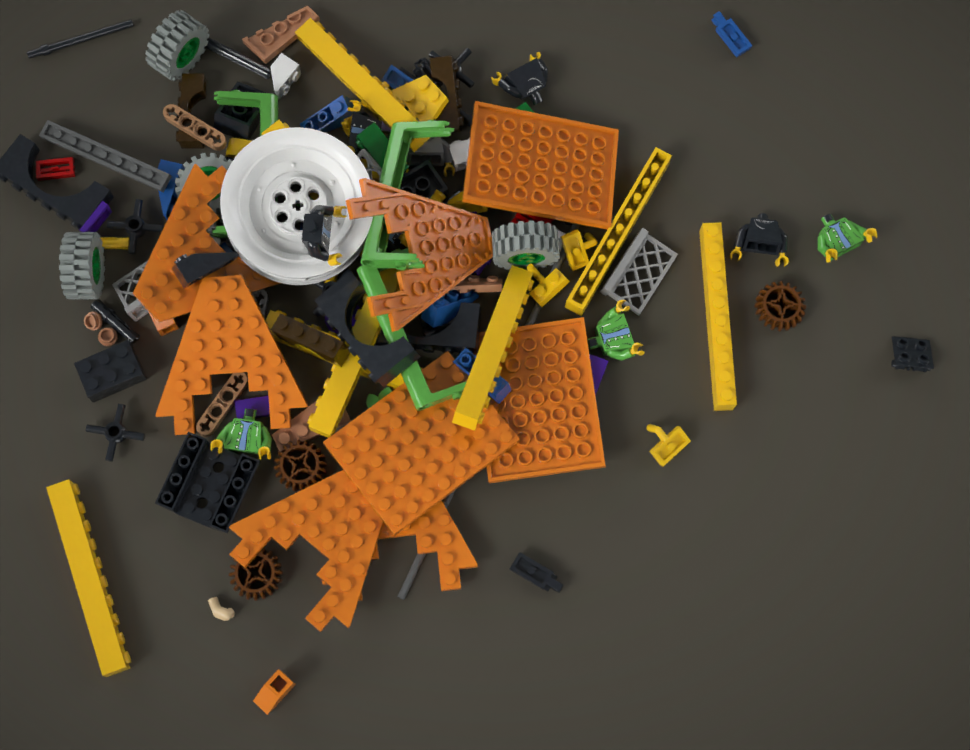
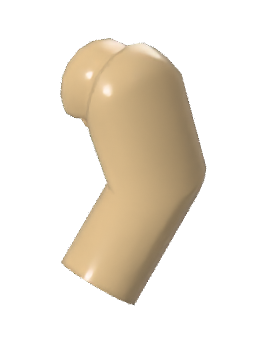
[208,597,235,621]

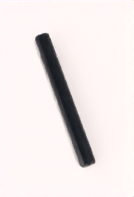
[205,38,272,79]

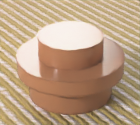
[84,311,102,330]
[98,327,118,346]

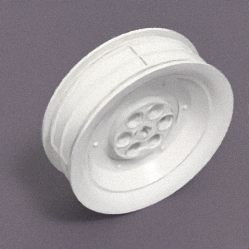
[220,127,373,285]

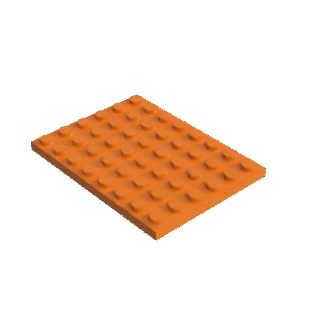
[462,101,619,230]
[473,317,606,483]
[323,351,520,535]

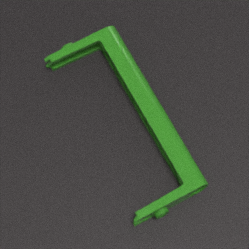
[212,90,278,239]
[361,120,454,270]
[357,248,467,411]

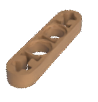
[163,104,227,151]
[196,372,248,437]

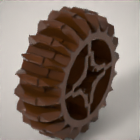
[754,281,806,332]
[274,440,327,492]
[229,548,283,601]

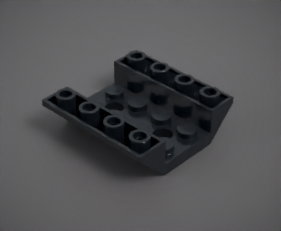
[155,432,260,534]

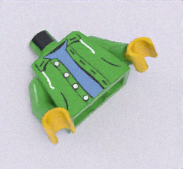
[817,214,878,262]
[587,300,645,361]
[211,408,272,460]

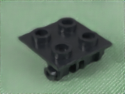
[891,336,934,373]

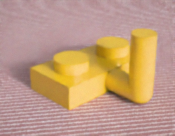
[560,229,598,271]
[527,264,570,307]
[647,424,691,466]

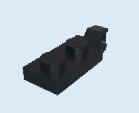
[509,552,563,593]

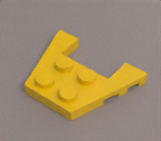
[391,75,449,122]

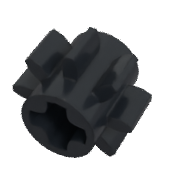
[413,57,432,78]

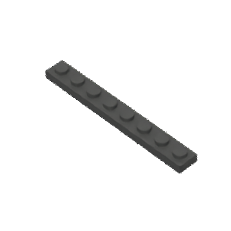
[39,120,172,193]

